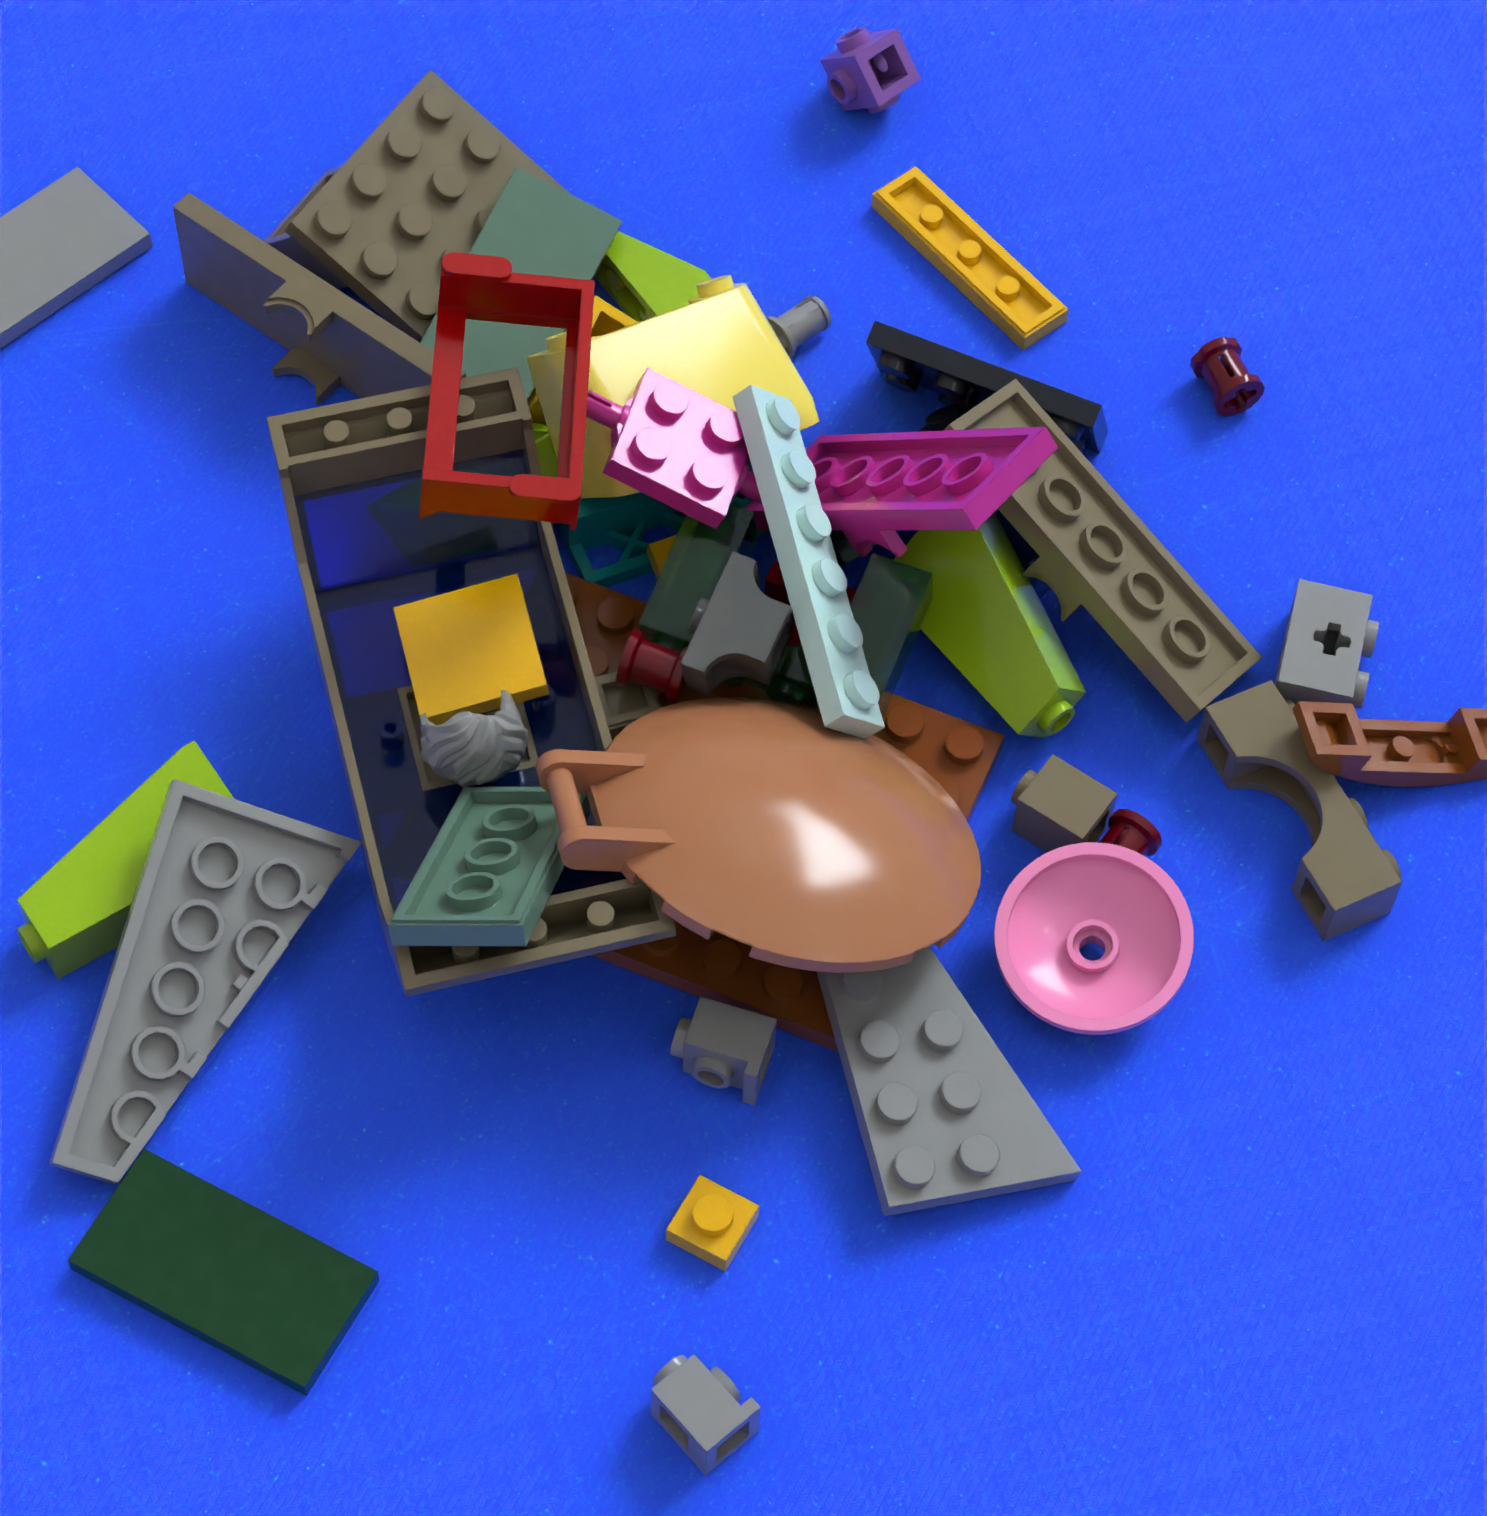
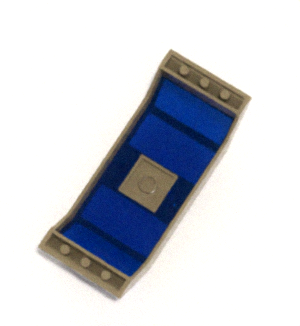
[266,367,676,997]

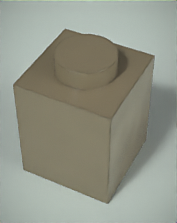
[1011,754,1118,852]

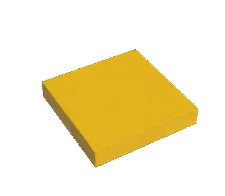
[393,573,550,725]

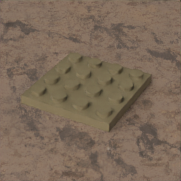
[285,70,570,342]

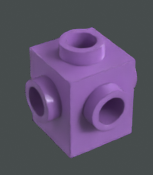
[820,26,921,114]

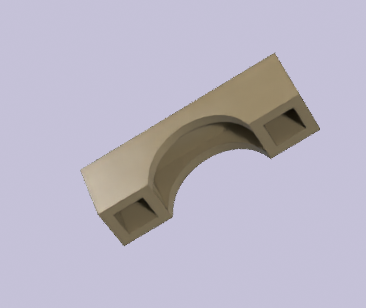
[1197,680,1402,941]

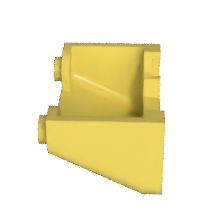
[526,275,819,499]

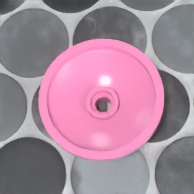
[994,842,1194,1035]

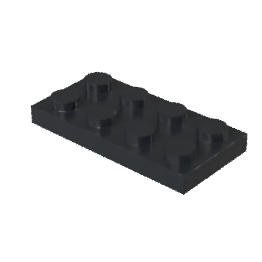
[866,321,1108,454]

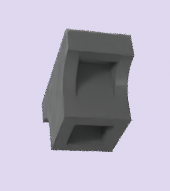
[680,551,795,695]

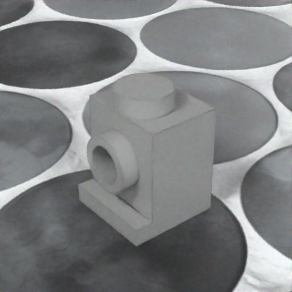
[670,996,777,1106]
[651,1354,761,1476]

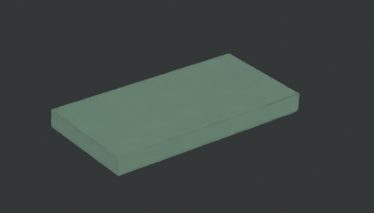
[420,166,622,402]
[388,787,591,946]

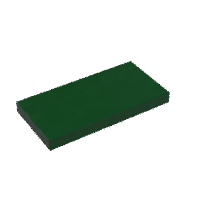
[68,1149,380,1396]

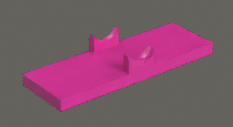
[742,427,1058,557]

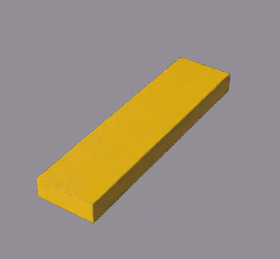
[871,166,1069,351]

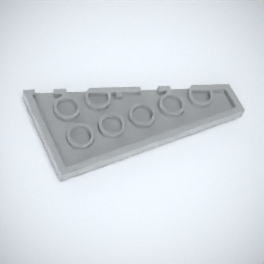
[48,779,362,1185]
[816,946,1082,1216]

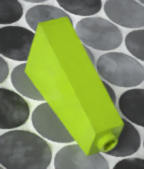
[876,512,1086,738]
[16,740,234,979]

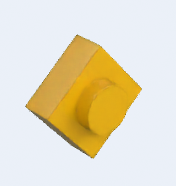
[666,1175,759,1272]

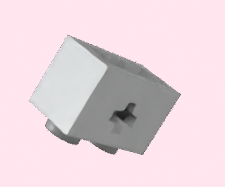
[1275,579,1379,709]

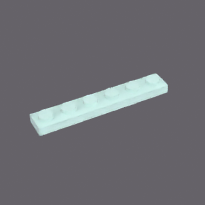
[733,384,885,739]

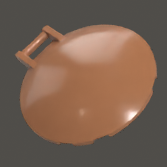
[535,697,981,973]

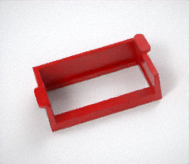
[419,252,595,530]

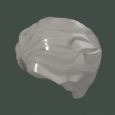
[420,690,529,788]

